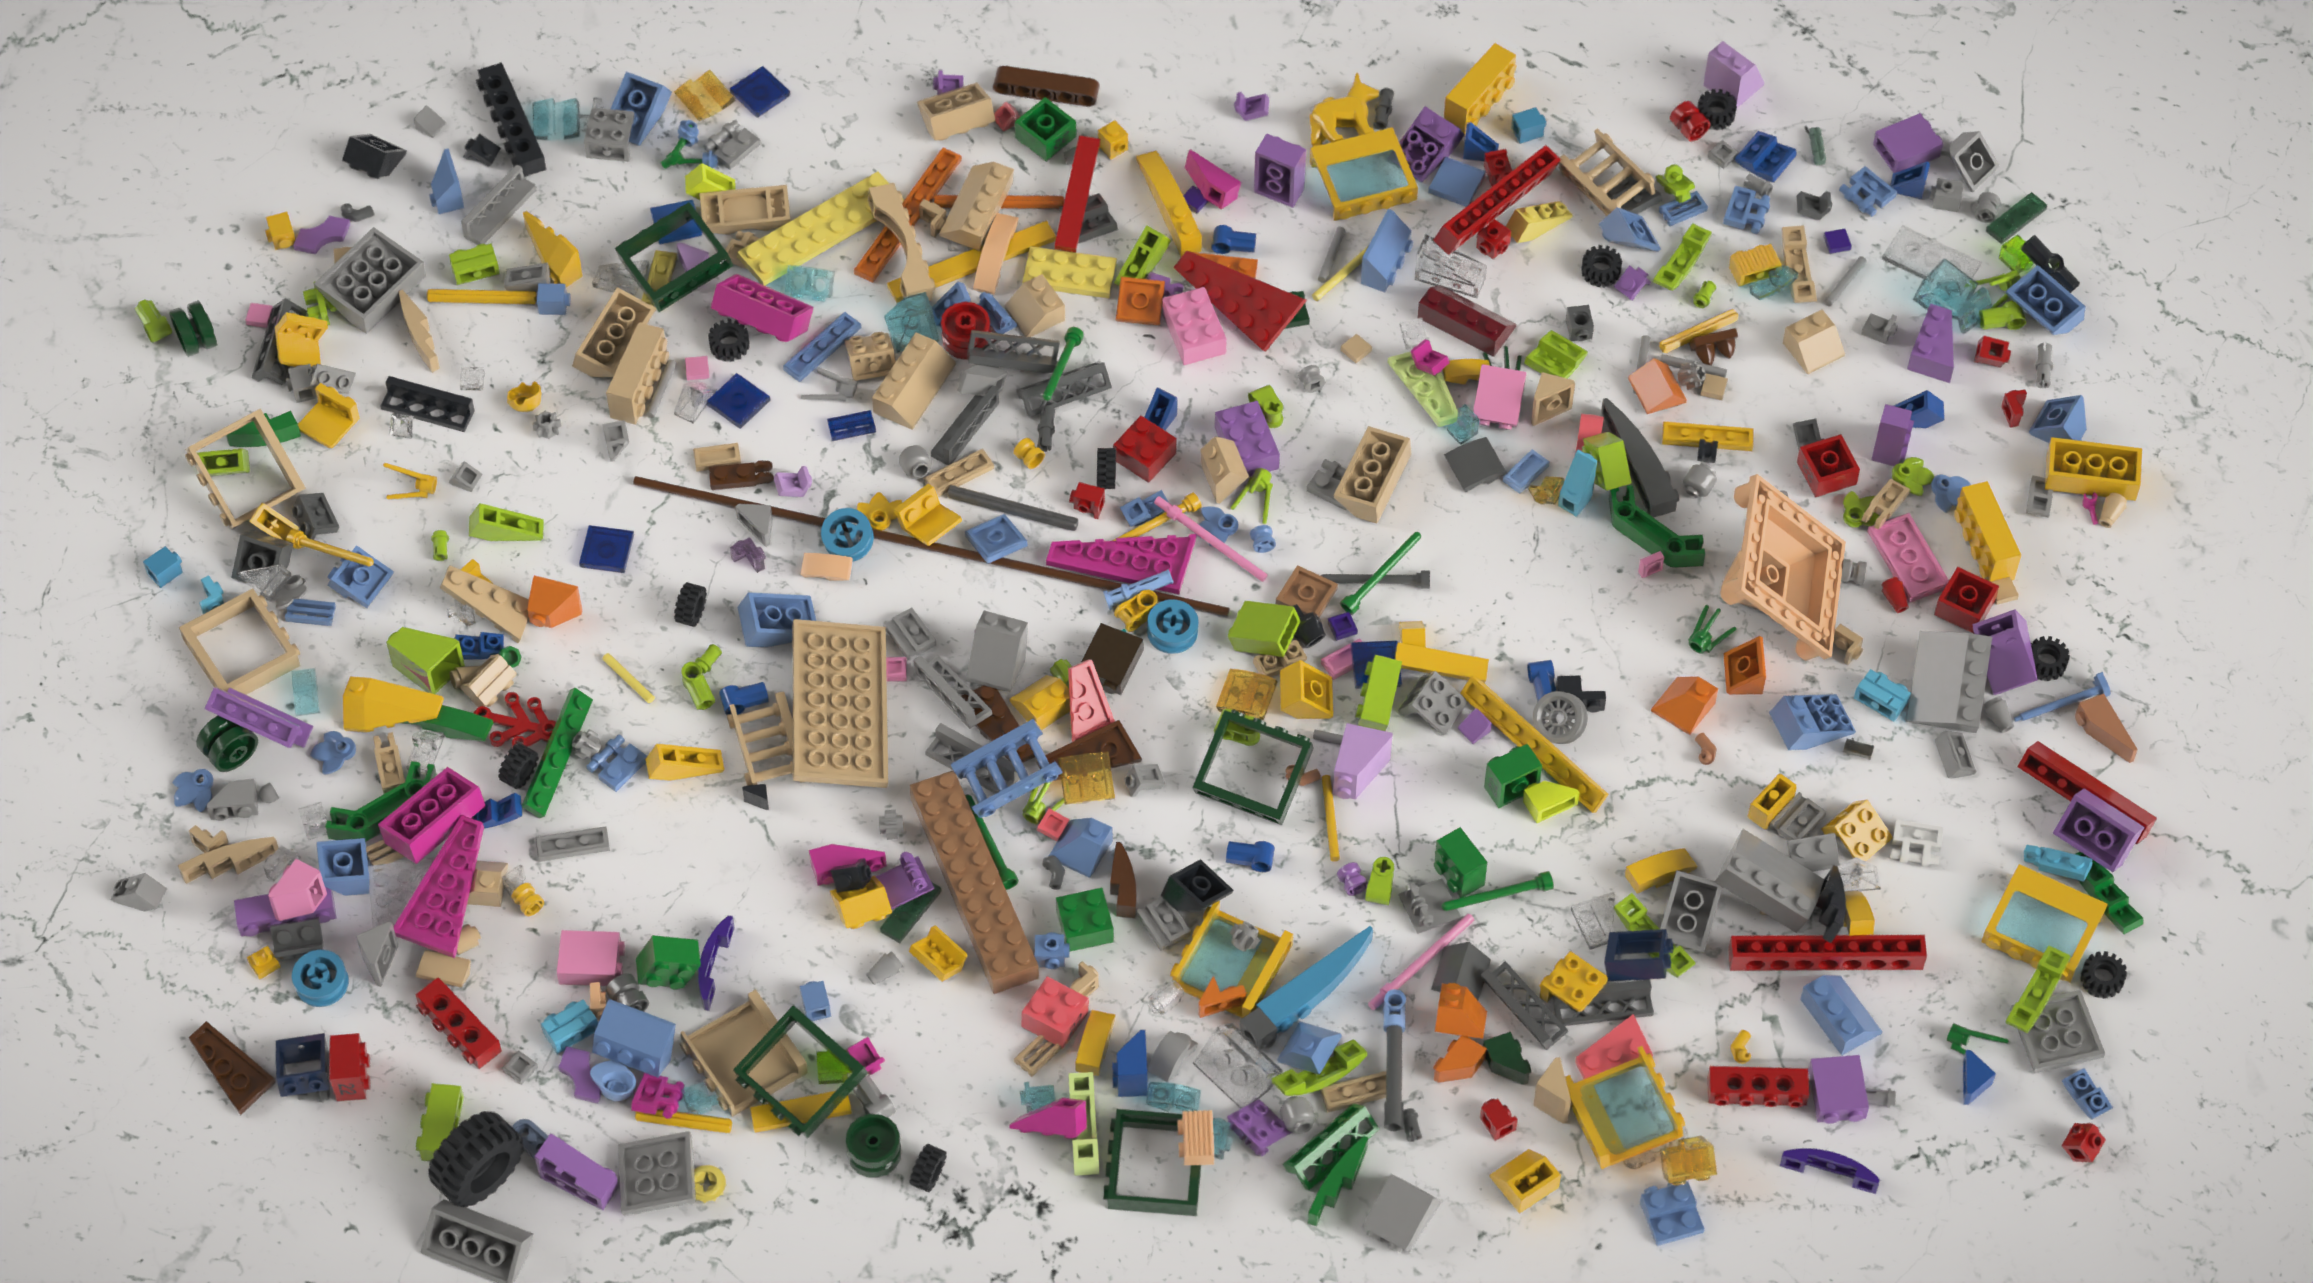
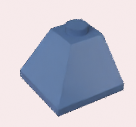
[429,148,464,214]
[1599,207,1661,252]
[2029,395,2087,443]
[1048,817,1113,878]
[1277,1021,1342,1075]

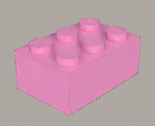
[1162,287,1226,365]

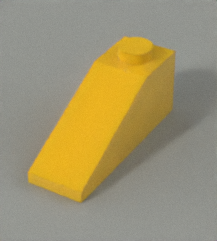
[645,744,725,781]

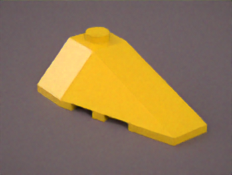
[523,211,583,288]
[343,676,444,732]

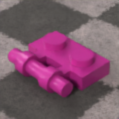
[631,1073,685,1119]

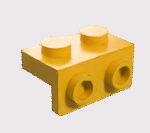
[909,925,968,981]

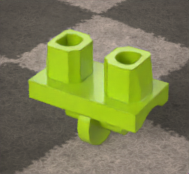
[1655,164,1695,203]
[303,281,337,325]

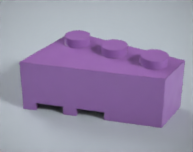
[1907,303,1954,383]
[1871,404,1914,466]
[535,1133,619,1210]

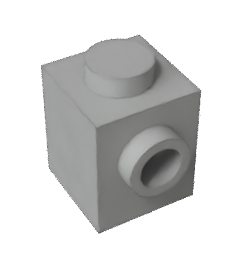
[1929,178,1964,212]
[286,364,317,403]

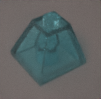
[1913,259,1978,320]
[884,292,939,353]

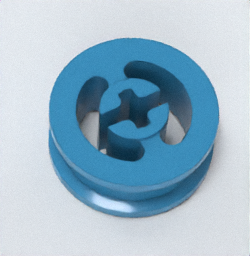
[821,508,874,562]
[1147,600,1199,654]
[292,950,349,1007]

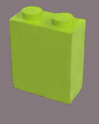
[1228,601,1300,657]

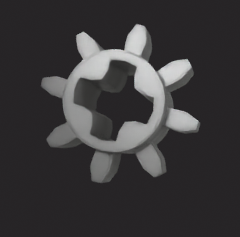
[1677,361,1706,390]
[532,410,562,439]
[572,729,601,760]
[879,809,904,840]
[1229,921,1260,952]

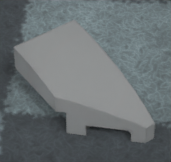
[602,420,629,462]

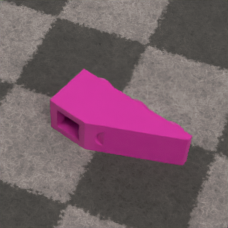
[1185,149,1241,210]
[809,844,887,886]
[1009,1098,1087,1138]

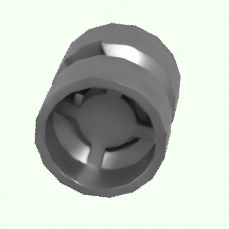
[605,974,649,1012]

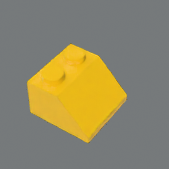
[1280,660,1333,719]
[1009,675,1070,730]
[830,875,892,929]

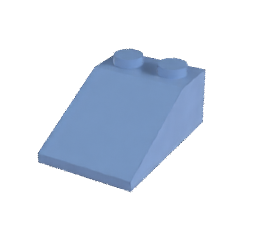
[611,71,672,146]
[737,592,816,647]

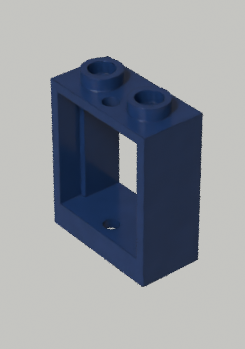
[1604,929,1673,981]
[275,1033,330,1097]

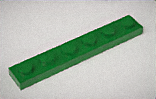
[522,688,593,818]

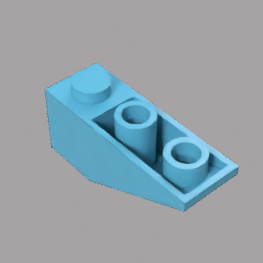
[1558,449,1597,517]

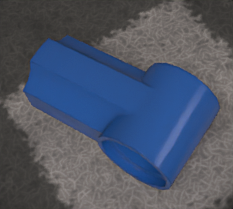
[1211,225,1256,254]
[1527,660,1556,702]
[719,682,769,715]
[1226,841,1275,872]

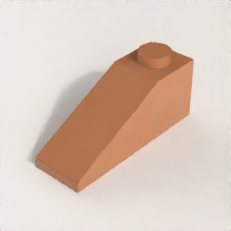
[2075,694,2138,763]

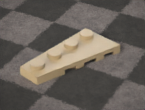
[440,565,529,643]

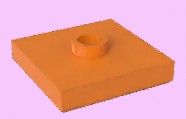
[1116,277,1165,326]

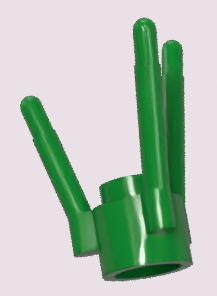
[1688,605,1737,654]
[1947,1023,2009,1055]

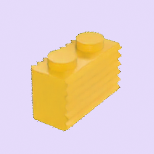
[1729,244,1782,286]
[1748,773,1797,829]

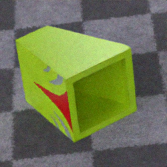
[386,627,465,694]

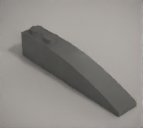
[1601,398,1679,518]

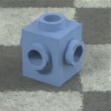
[1035,932,1070,969]

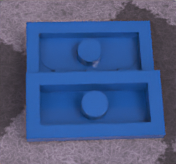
[1735,131,1797,183]
[650,199,702,245]

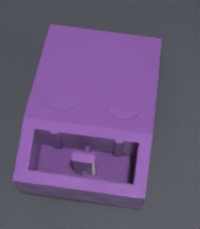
[1387,106,1465,182]
[1972,609,2038,695]

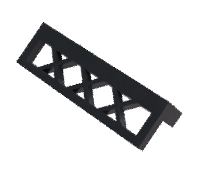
[380,376,475,432]

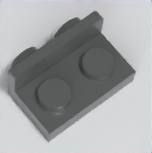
[292,493,340,540]
[270,917,324,960]

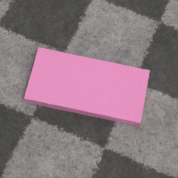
[1867,513,1949,603]

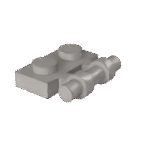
[703,120,760,170]
[1307,459,1347,510]

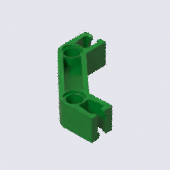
[1608,485,1705,568]
[325,761,437,842]

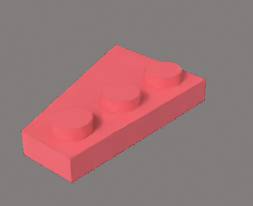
[1068,659,1115,742]
[1575,1014,1653,1079]

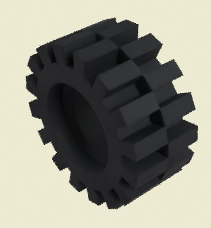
[1697,89,1737,130]
[1581,245,1622,287]
[708,319,750,362]
[1097,448,1116,489]
[674,582,707,627]
[2031,636,2070,681]
[498,743,539,789]
[2080,951,2127,999]
[909,1144,947,1193]

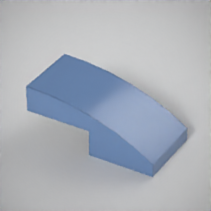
[1120,490,1169,527]

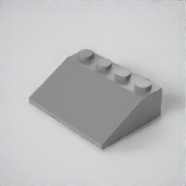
[314,227,426,334]
[1906,631,1992,733]
[1715,829,1824,933]

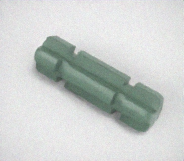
[1809,127,1826,166]

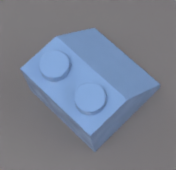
[316,838,369,896]

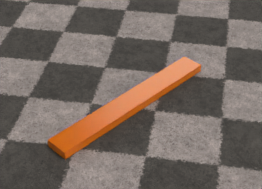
[854,147,962,283]

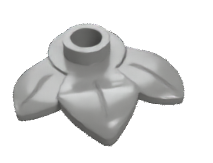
[266,575,307,609]

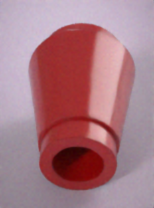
[1881,577,1909,613]

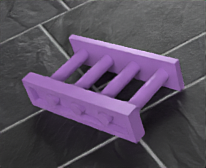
[204,687,314,748]

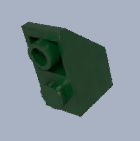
[1483,1032,1532,1085]

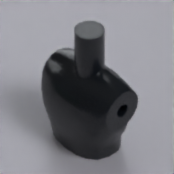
[1294,604,1326,648]

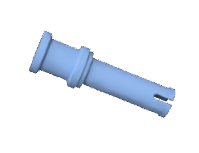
[1103,569,1174,611]

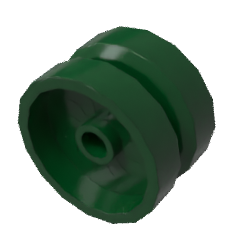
[169,300,218,357]
[196,716,259,772]
[846,1114,901,1178]

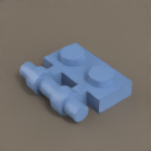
[1839,166,1897,217]
[1723,186,1770,234]
[586,735,647,792]

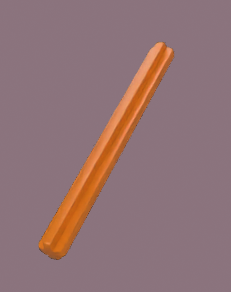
[934,195,1064,209]

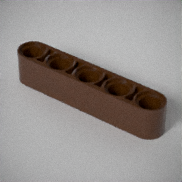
[993,66,1100,107]

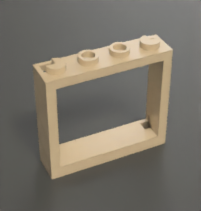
[185,408,306,529]
[179,588,300,695]

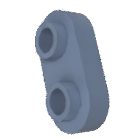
[512,1119,548,1159]

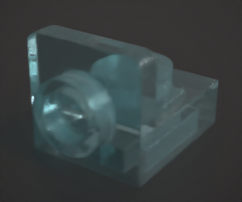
[1447,404,1479,444]
[1020,1081,1055,1113]

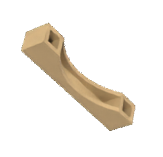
[868,183,935,306]

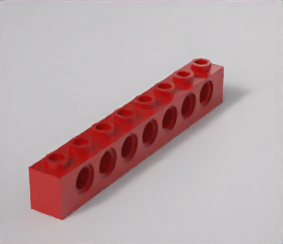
[1433,145,1561,256]
[1728,935,1927,971]

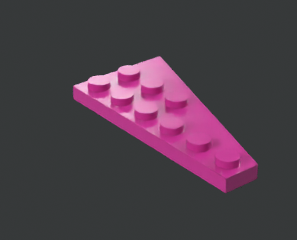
[1046,534,1197,595]
[393,815,484,958]

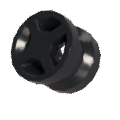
[1697,439,1718,463]

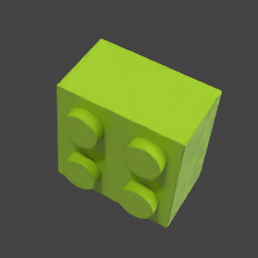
[1582,432,1632,491]

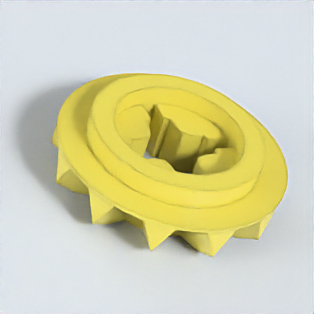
[694,1165,726,1204]

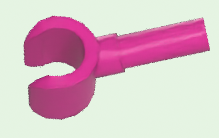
[2082,492,2098,525]

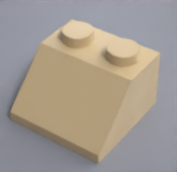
[1005,274,1065,337]
[1783,309,1845,374]
[1200,436,1249,504]

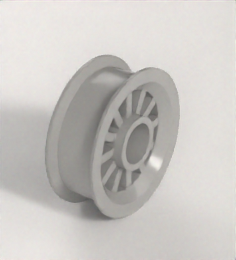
[1533,691,1588,744]

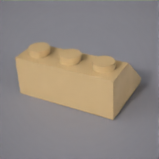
[917,82,995,141]

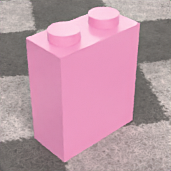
[1472,364,1527,430]
[557,930,625,986]

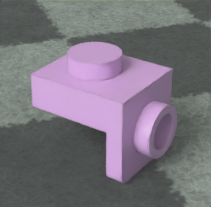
[774,466,812,497]

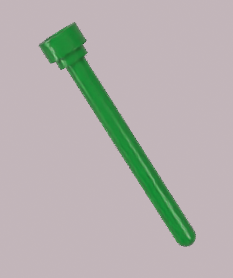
[1043,327,1084,401]
[1340,532,1421,615]
[965,794,1019,890]
[1442,871,1554,911]

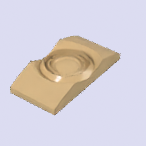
[700,185,791,235]

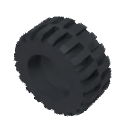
[428,1111,524,1207]

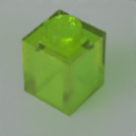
[1998,234,2034,273]
[816,1051,852,1085]

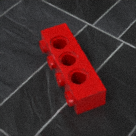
[415,977,502,1069]
[1707,1066,1809,1108]

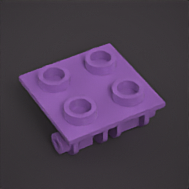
[876,852,935,910]
[1227,1099,1292,1156]

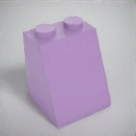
[1703,41,1764,108]
[1333,723,1393,800]

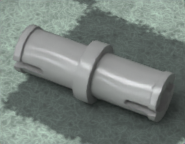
[2035,343,2053,388]

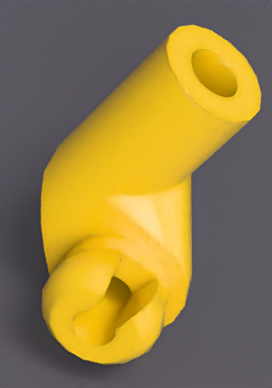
[1730,1030,1751,1064]

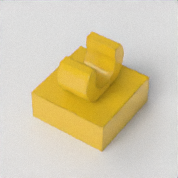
[246,945,281,979]

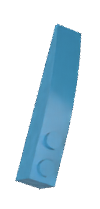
[1256,926,1373,1034]

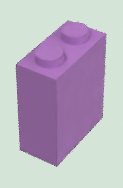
[1873,113,1943,173]
[1808,1055,1869,1124]

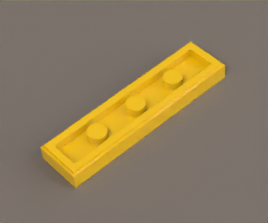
[1662,421,1754,451]
[1395,643,1489,683]
[750,1091,852,1133]

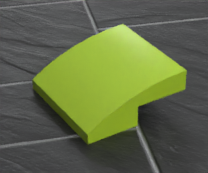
[1524,330,1588,379]

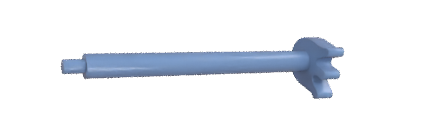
[2014,672,2111,722]

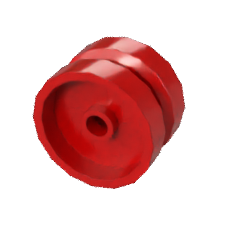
[941,302,991,360]

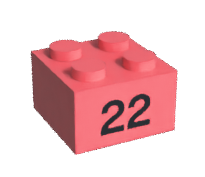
[1021,976,1089,1049]

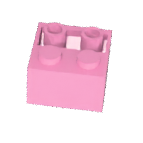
[268,859,327,921]

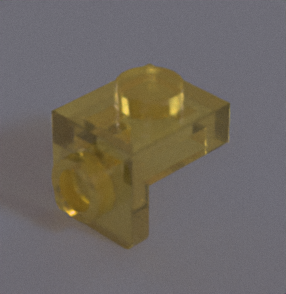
[1528,476,1565,504]

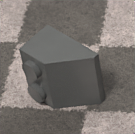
[231,530,293,591]

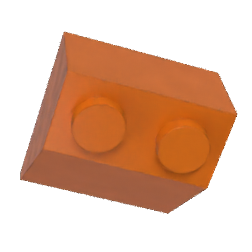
[1435,983,1487,1039]

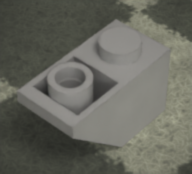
[957,365,1008,396]
[207,779,258,821]
[110,873,167,912]

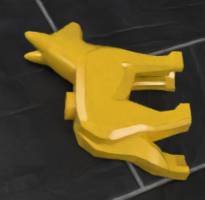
[1310,72,1380,147]

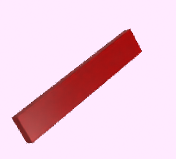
[1054,135,1100,253]

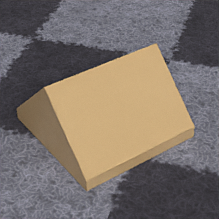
[1531,372,1575,426]
[1533,1057,1571,1124]

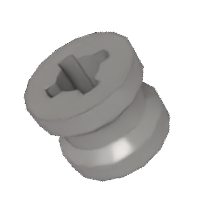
[1298,365,1325,393]

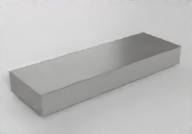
[535,826,610,862]

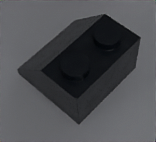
[342,134,407,179]
[1160,859,1234,911]

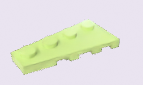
[1388,352,1460,427]

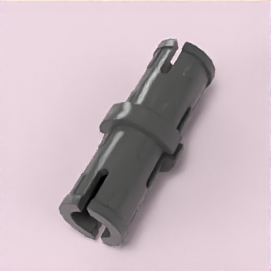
[1373,88,1394,130]
[1037,406,1055,452]

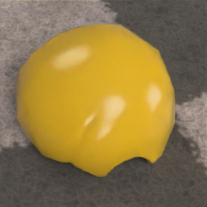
[507,381,542,412]

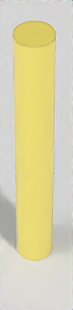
[602,653,655,703]

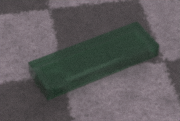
[1986,192,2048,244]
[880,881,942,944]

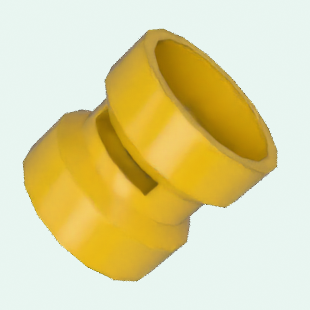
[1013,438,1045,469]
[511,883,544,916]

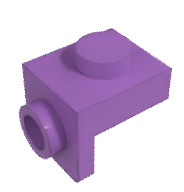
[933,70,963,95]
[1234,92,1269,121]
[1613,265,1651,301]

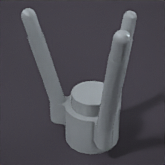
[801,367,857,402]

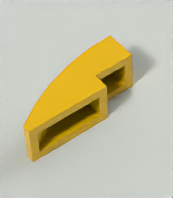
[1625,848,1698,894]
[1843,891,1875,936]
[1075,1010,1116,1076]

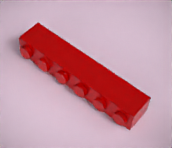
[2017,741,2157,844]

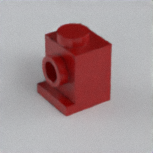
[1484,149,1513,186]
[1974,336,2011,368]
[1069,482,1105,519]
[1480,1098,1518,1141]

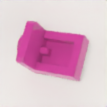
[1411,339,1450,375]
[846,1037,885,1076]

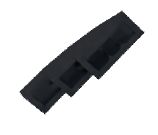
[1816,865,1846,943]

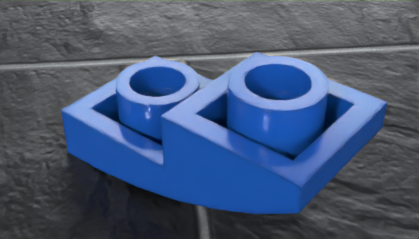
[454,632,504,660]

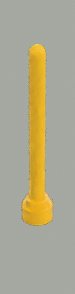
[1112,492,1202,541]
[286,529,374,567]

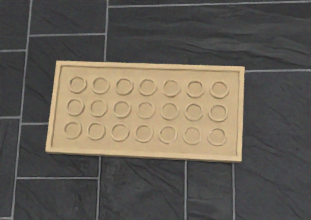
[792,619,888,788]

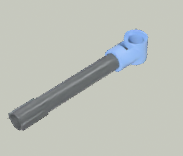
[1383,989,1406,1131]

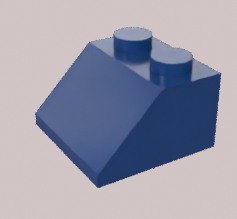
[1112,1030,1147,1097]

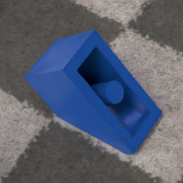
[1893,390,1944,428]

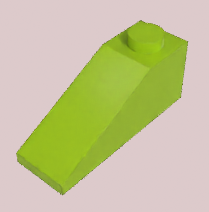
[1114,225,1171,286]
[468,503,544,541]

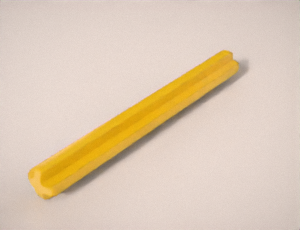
[427,289,537,304]

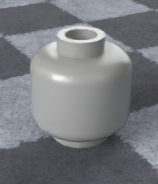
[899,445,932,479]
[1683,463,1717,498]
[1280,1096,1316,1134]

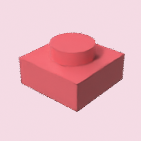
[1037,808,1070,842]

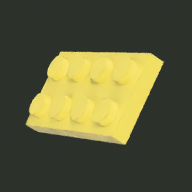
[1022,246,1117,299]

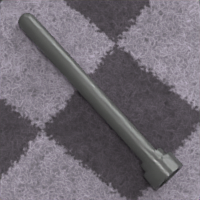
[1321,570,1430,589]

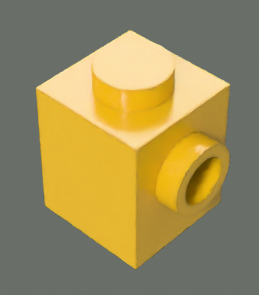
[1098,120,1128,160]
[265,211,296,250]

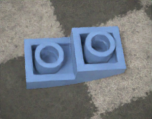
[2062,1068,2113,1120]

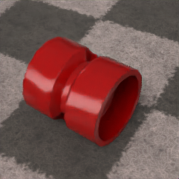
[1670,101,1710,142]

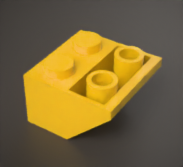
[1489,1149,1561,1214]

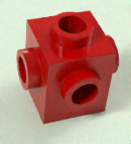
[1476,219,1511,260]
[2061,1123,2106,1163]

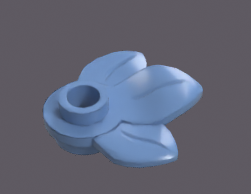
[1931,474,1971,513]
[1197,507,1238,546]
[310,731,356,774]
[173,769,214,812]

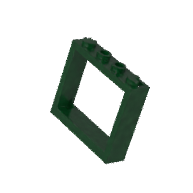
[615,202,733,313]
[1192,710,1314,825]
[733,1005,868,1139]
[1103,1109,1201,1216]

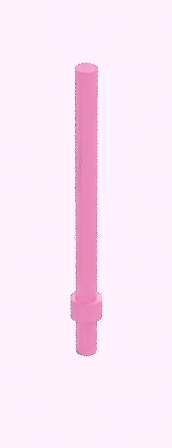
[1154,496,1268,582]
[1368,914,1474,1010]

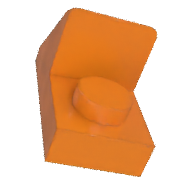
[1198,976,1246,1018]

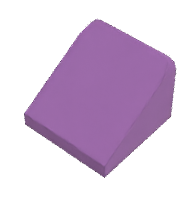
[1458,708,1492,744]

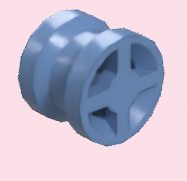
[1250,525,1276,553]

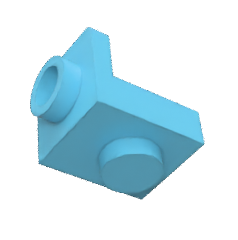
[199,575,224,614]

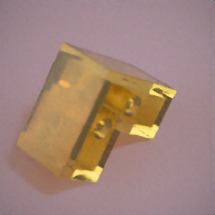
[1659,1135,1718,1185]

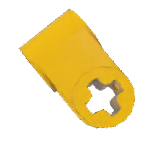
[1114,590,1158,632]

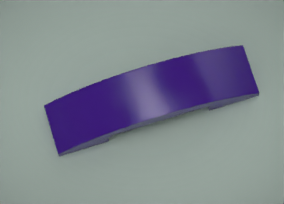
[698,915,735,1011]
[1780,1148,1880,1194]

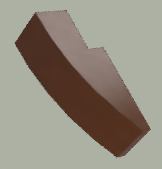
[1110,841,1137,919]

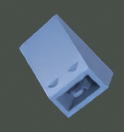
[1769,694,1856,750]

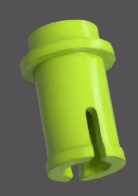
[1693,280,1716,308]
[431,530,449,561]
[695,644,722,674]

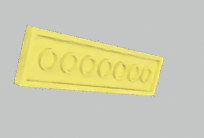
[737,171,904,286]

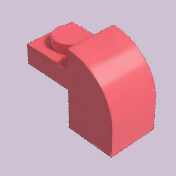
[1576,414,1604,451]

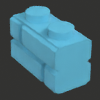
[1854,669,1911,722]
[541,1000,598,1054]

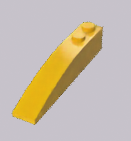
[1136,151,1202,257]

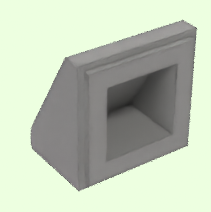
[414,105,446,138]
[448,461,483,492]

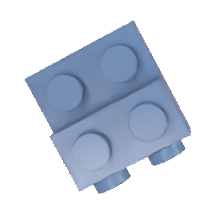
[327,545,394,609]
[1640,1179,1705,1246]

